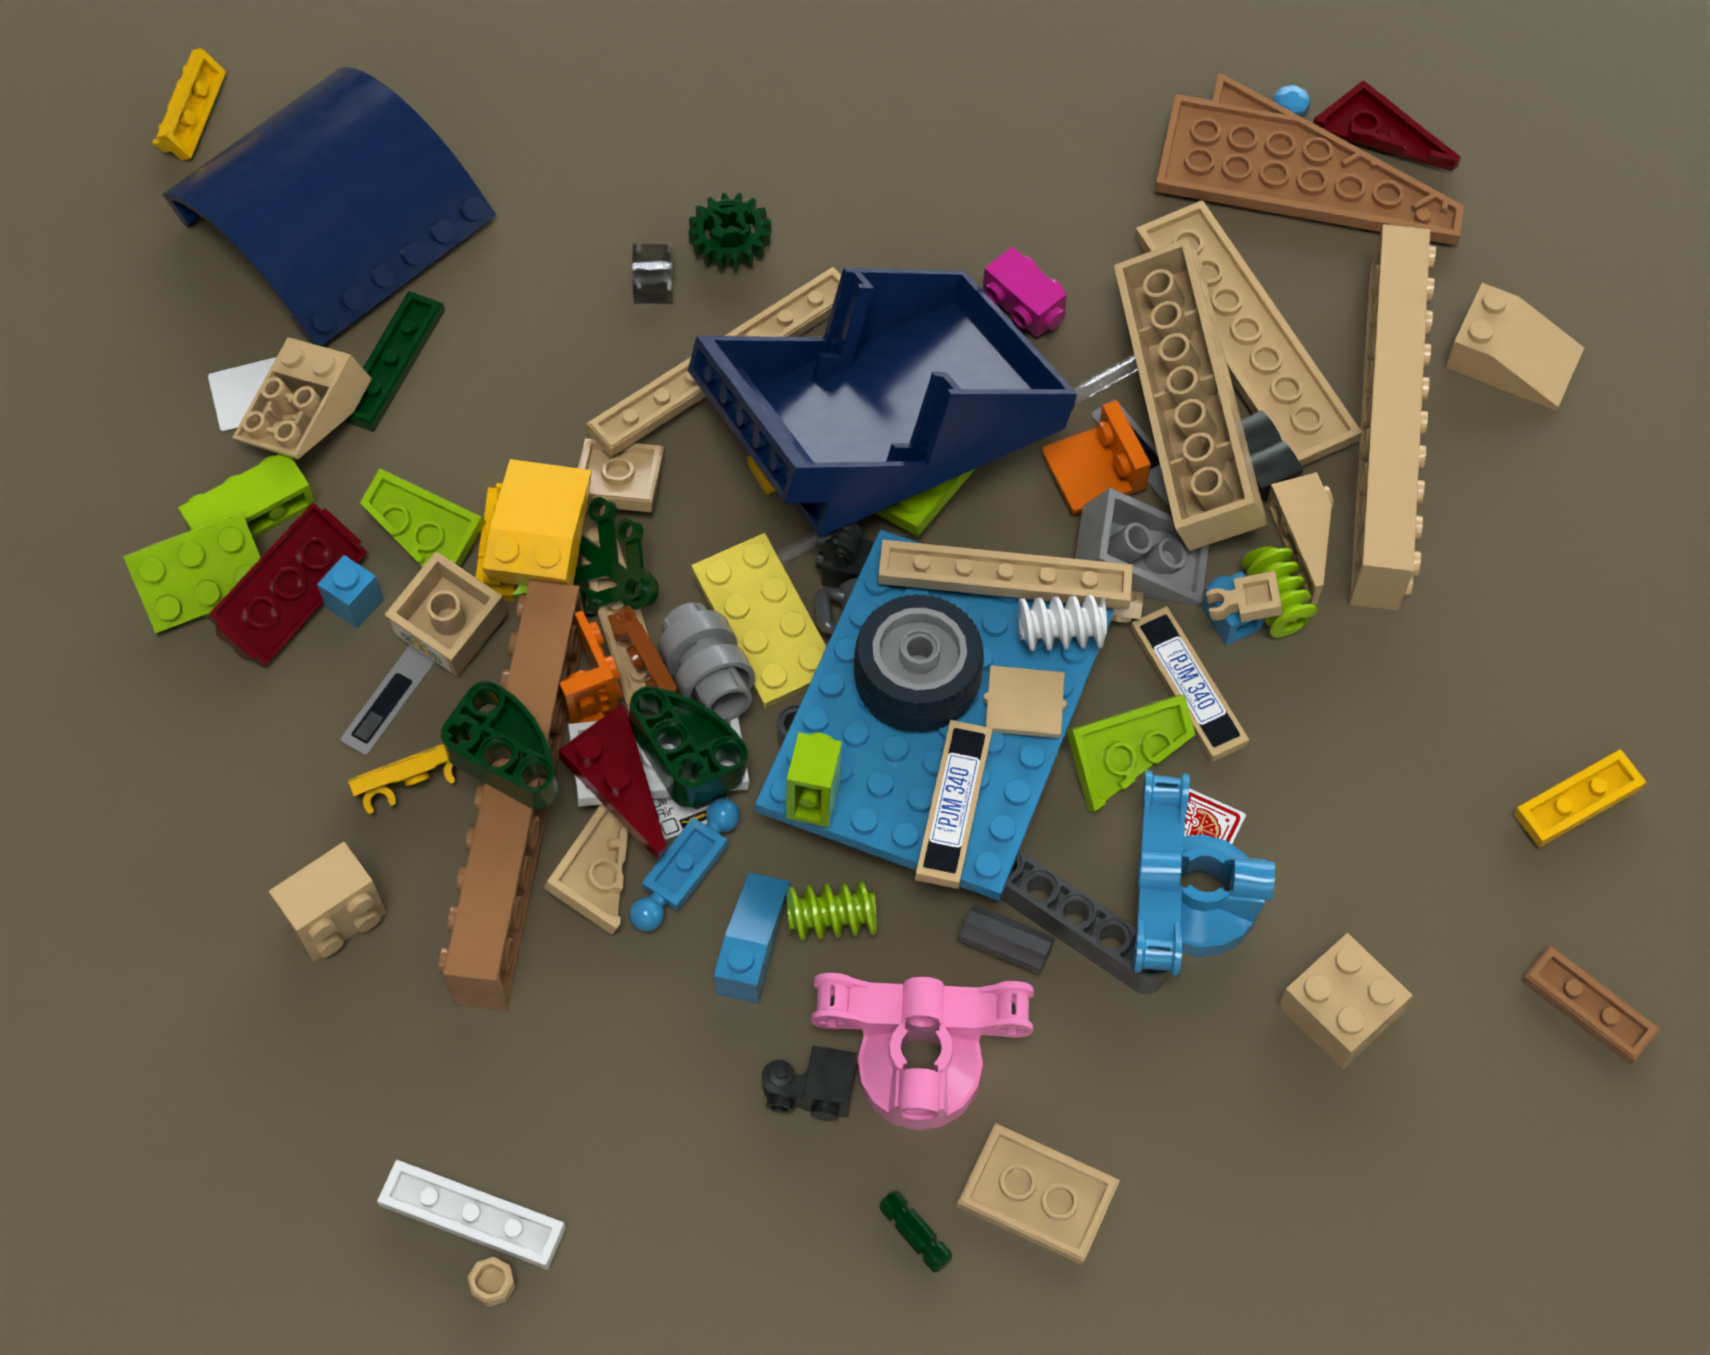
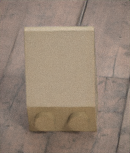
[1445,283,1584,411]

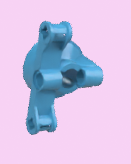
[1133,770,1275,977]

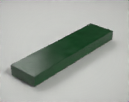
[344,291,445,432]

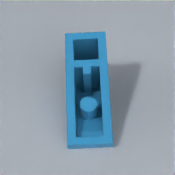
[714,872,791,1004]

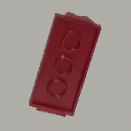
[206,502,368,667]

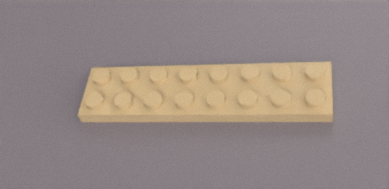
[1135,200,1362,467]

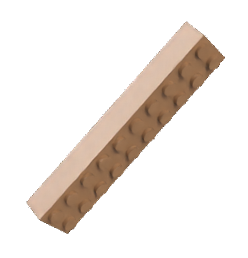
[438,580,585,1012]

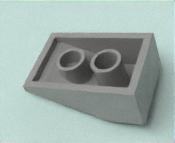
[1075,488,1209,606]

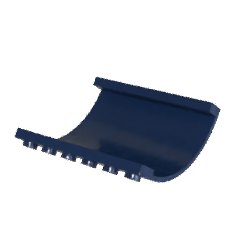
[162,67,496,346]

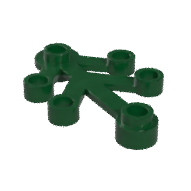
[573,497,659,614]

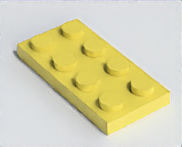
[691,533,826,710]

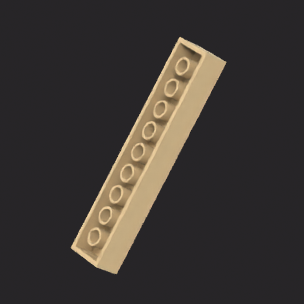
[1349,224,1436,611]

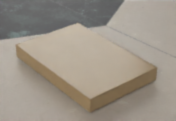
[957,1123,1120,1266]

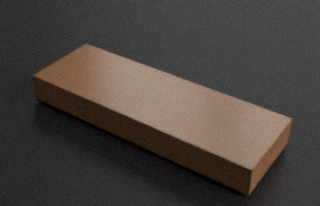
[1521,945,1660,1065]

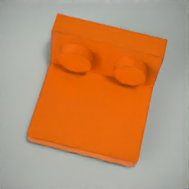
[1042,400,1151,514]
[559,610,623,724]

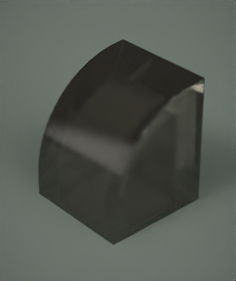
[632,244,674,305]

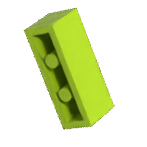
[178,454,317,539]

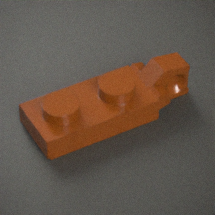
[608,605,680,694]

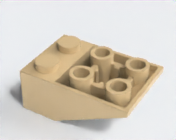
[232,337,372,459]

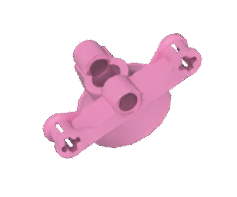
[811,973,1034,1130]

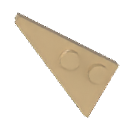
[543,804,628,935]

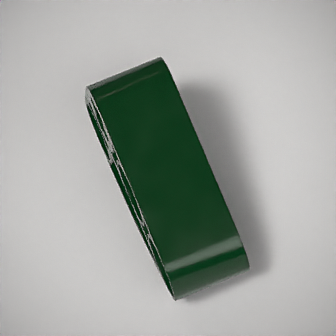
[441,681,559,809]
[629,686,748,808]

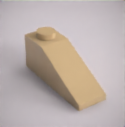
[1266,472,1334,605]

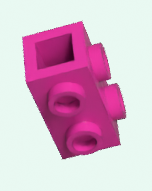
[983,246,1067,338]

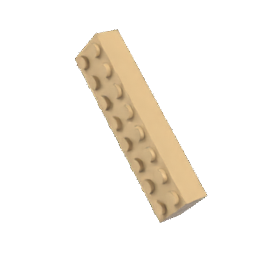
[1114,238,1268,551]

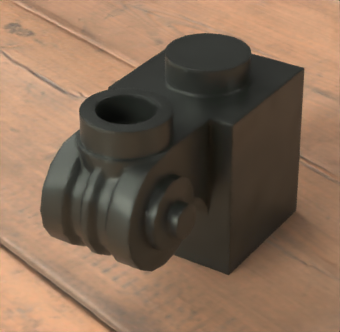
[815,523,875,589]
[762,1045,857,1121]

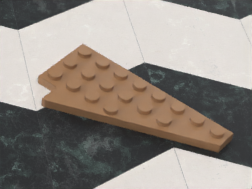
[1155,73,1464,246]

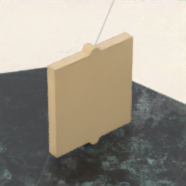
[983,665,1067,738]

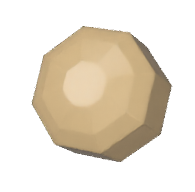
[467,1257,516,1307]

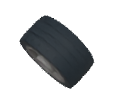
[853,594,984,732]

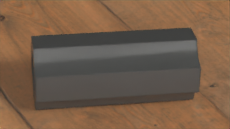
[959,904,1055,974]

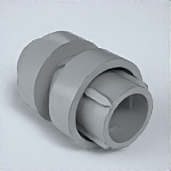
[658,603,755,721]

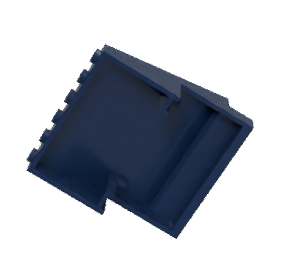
[687,268,1077,537]

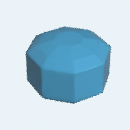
[1273,85,1311,118]

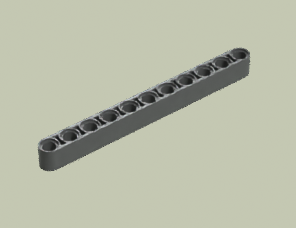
[777,704,1168,994]

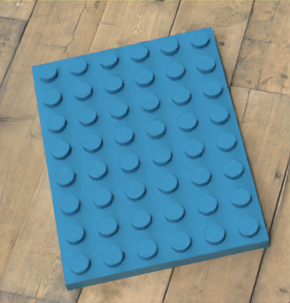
[755,530,1114,901]

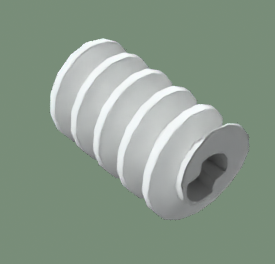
[1017,595,1107,652]

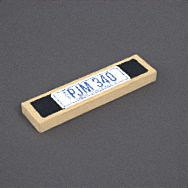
[1130,606,1249,763]
[915,720,993,889]

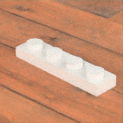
[377,1159,566,1270]

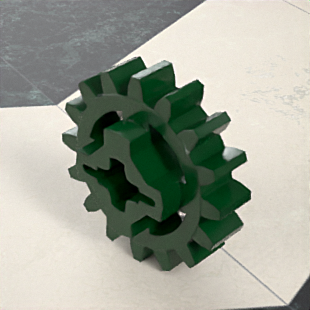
[688,193,772,271]

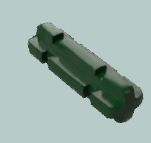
[880,1190,952,1272]

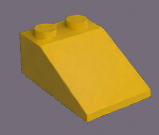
[482,459,592,586]

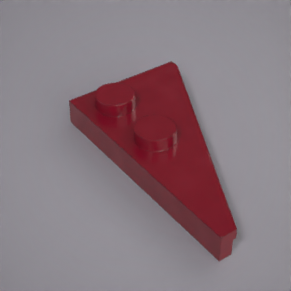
[1313,80,1461,171]
[558,704,667,860]

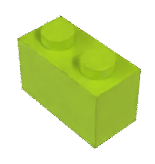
[786,732,842,827]

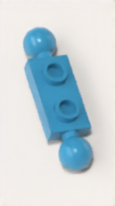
[629,798,740,932]

